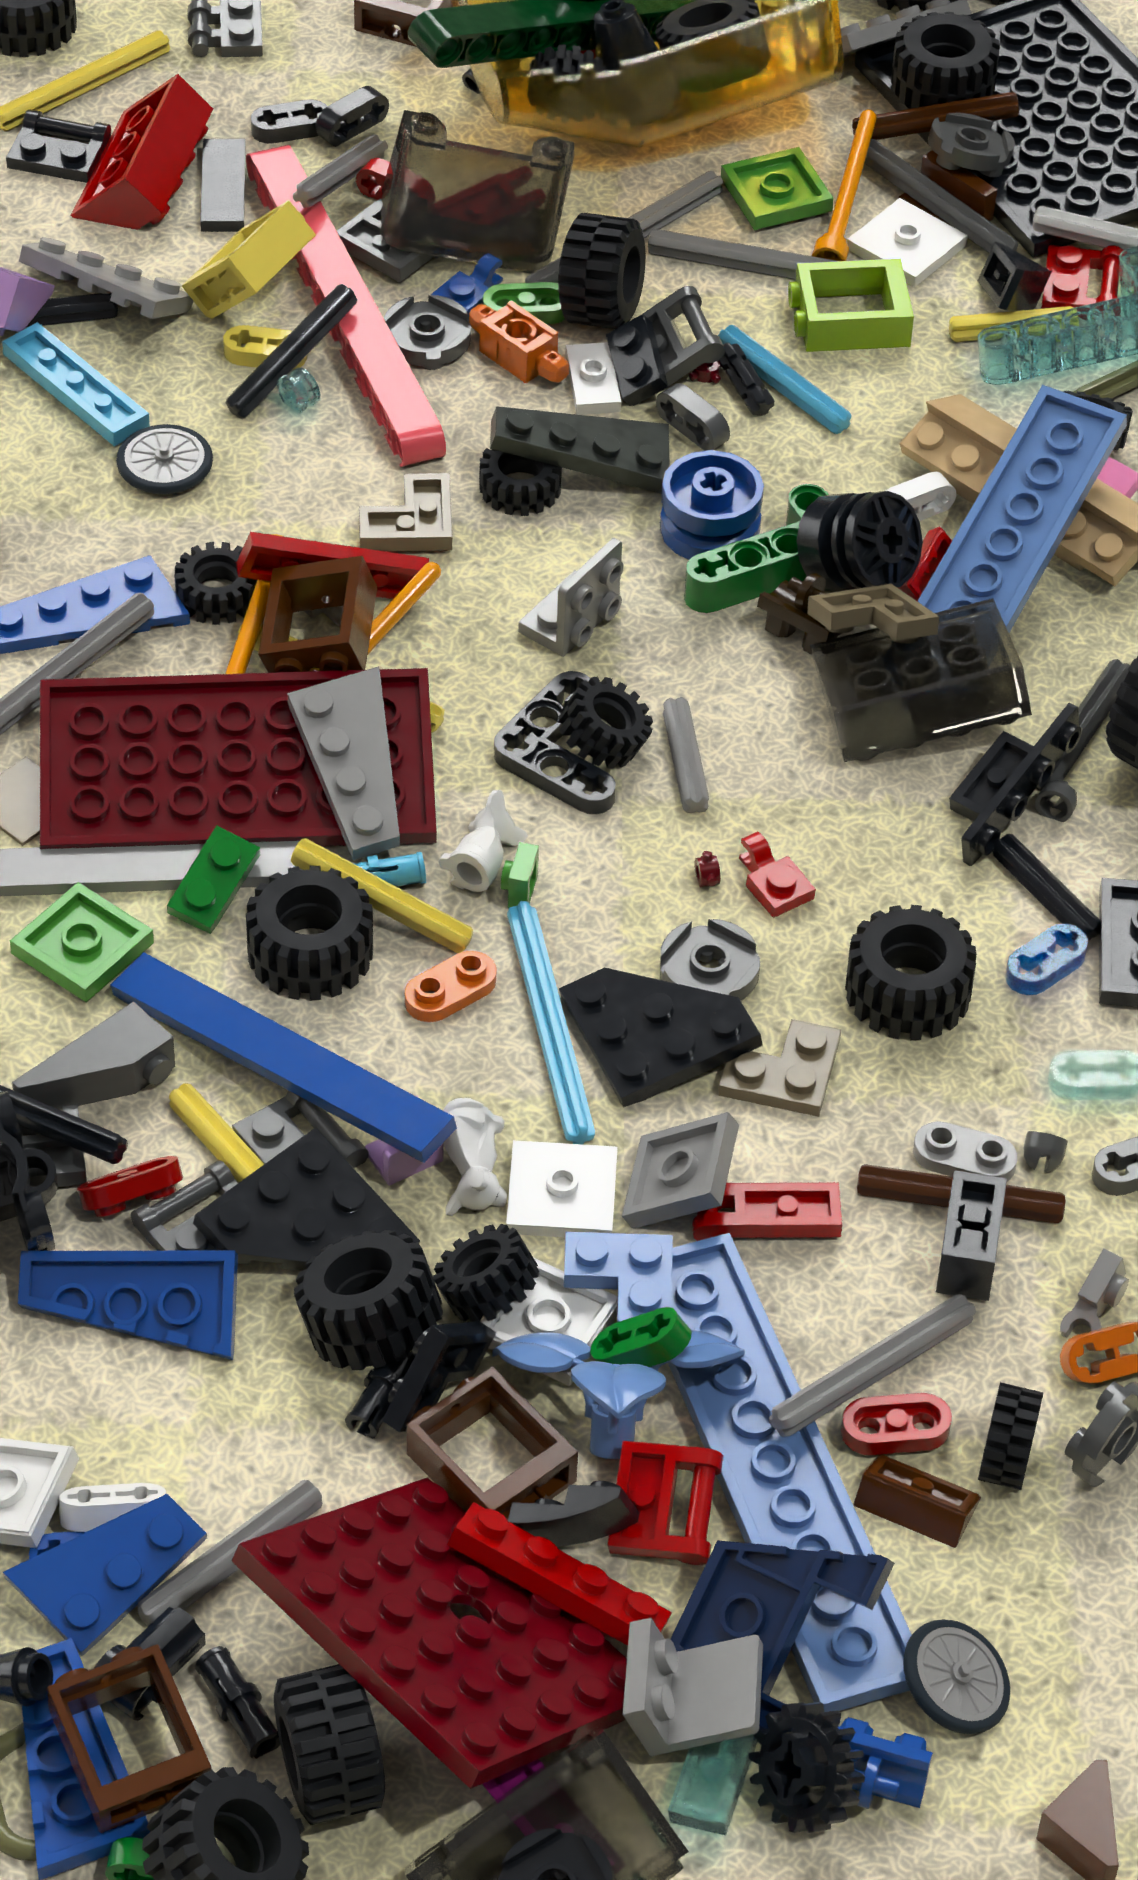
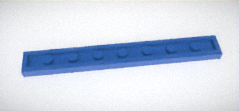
[110,952,457,1163]

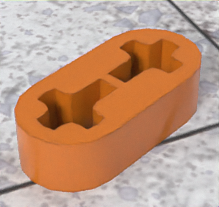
[1060,1322,1138,1383]

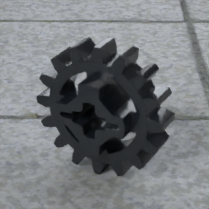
[748,1702,865,1833]

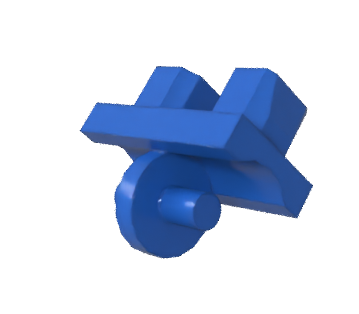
[838,1717,933,1809]

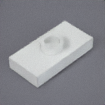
[565,342,621,415]

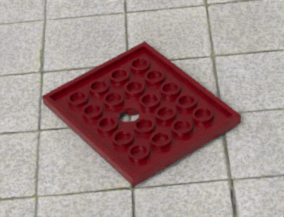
[232,1477,627,1789]

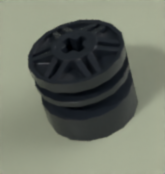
[797,491,923,592]

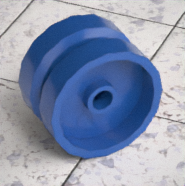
[660,450,764,560]

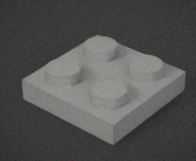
[622,1112,739,1228]

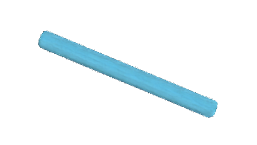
[507,901,595,1145]

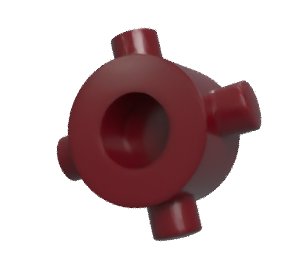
[688,361,721,384]
[694,851,721,887]

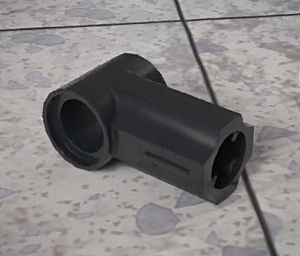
[94,1607,206,1721]

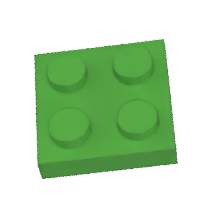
[721,147,834,230]
[10,882,154,1002]

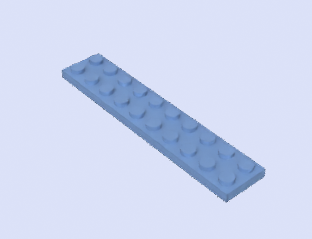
[668,1233,912,1712]

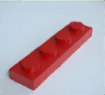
[236,532,429,599]
[447,1502,672,1646]

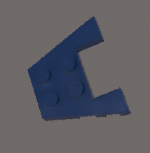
[671,1540,895,1729]

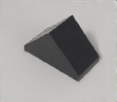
[977,242,1052,311]

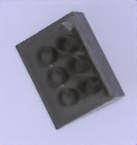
[810,598,1032,762]

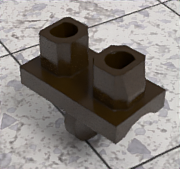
[757,573,842,657]

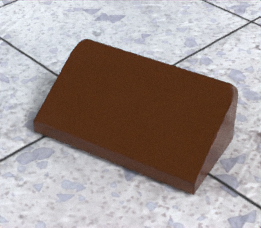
[854,1454,981,1548]

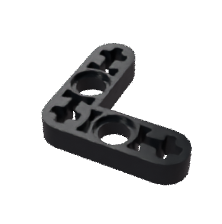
[494,671,616,814]

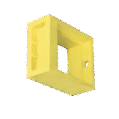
[182,200,316,319]

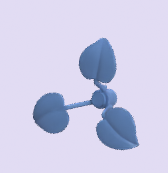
[492,1330,745,1459]

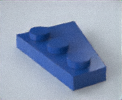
[3,1494,207,1656]

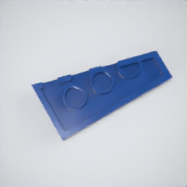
[18,1250,238,1360]
[22,1638,150,1880]

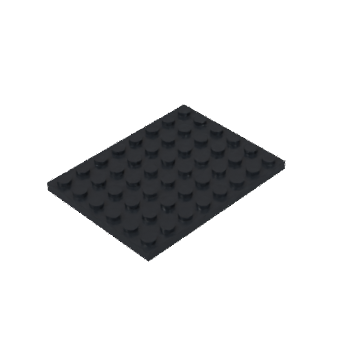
[855,0,1138,257]

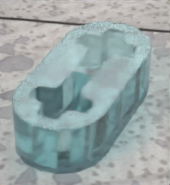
[1048,1050,1138,1100]

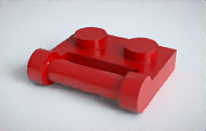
[1041,245,1126,320]
[607,1441,724,1565]

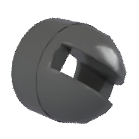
[1035,780,1077,822]
[1023,1131,1068,1173]

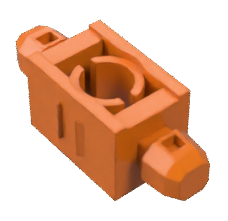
[469,300,569,383]

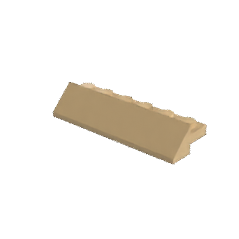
[900,394,1138,587]

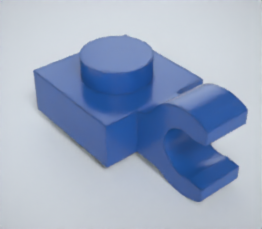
[431,253,503,321]

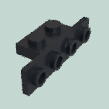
[949,703,1082,866]

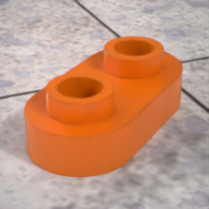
[405,951,497,1022]

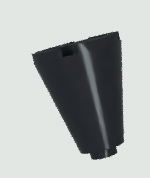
[594,0,680,125]

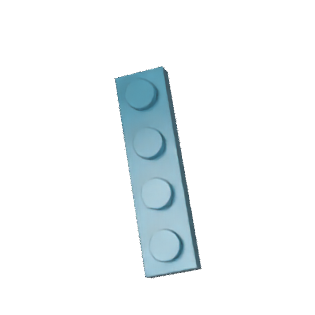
[2,322,150,447]

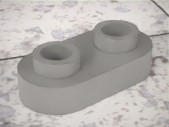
[913,1122,1017,1182]

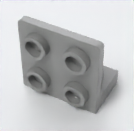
[518,538,624,657]
[623,1618,763,1757]

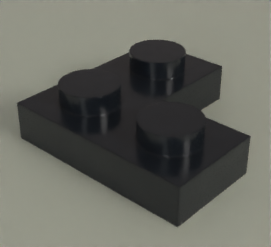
[382,1321,497,1432]

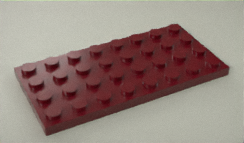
[40,668,437,849]

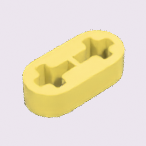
[223,325,307,370]

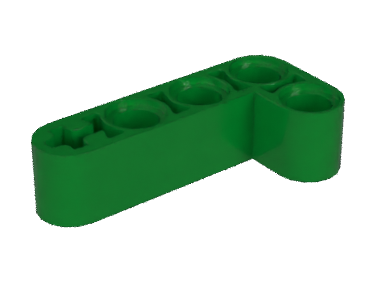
[684,484,829,613]

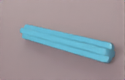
[718,325,851,434]

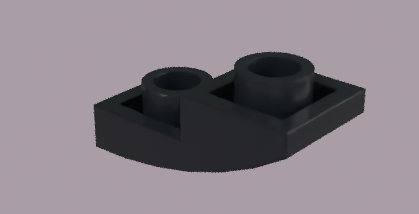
[508,1481,640,1547]

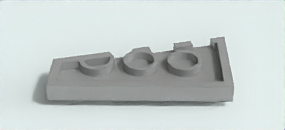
[797,0,971,70]
[19,237,193,319]
[287,666,400,860]

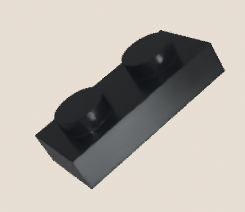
[606,314,669,406]

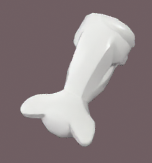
[438,790,528,892]
[443,1098,507,1216]

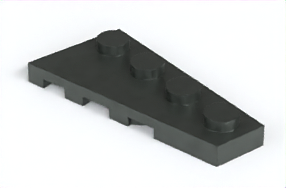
[490,406,670,494]

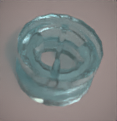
[277,367,321,413]

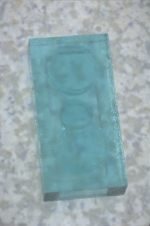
[668,1735,758,1835]

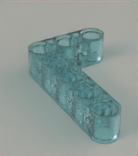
[977,246,1138,385]

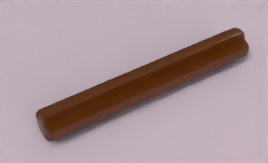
[852,92,1019,140]
[857,1164,1066,1223]

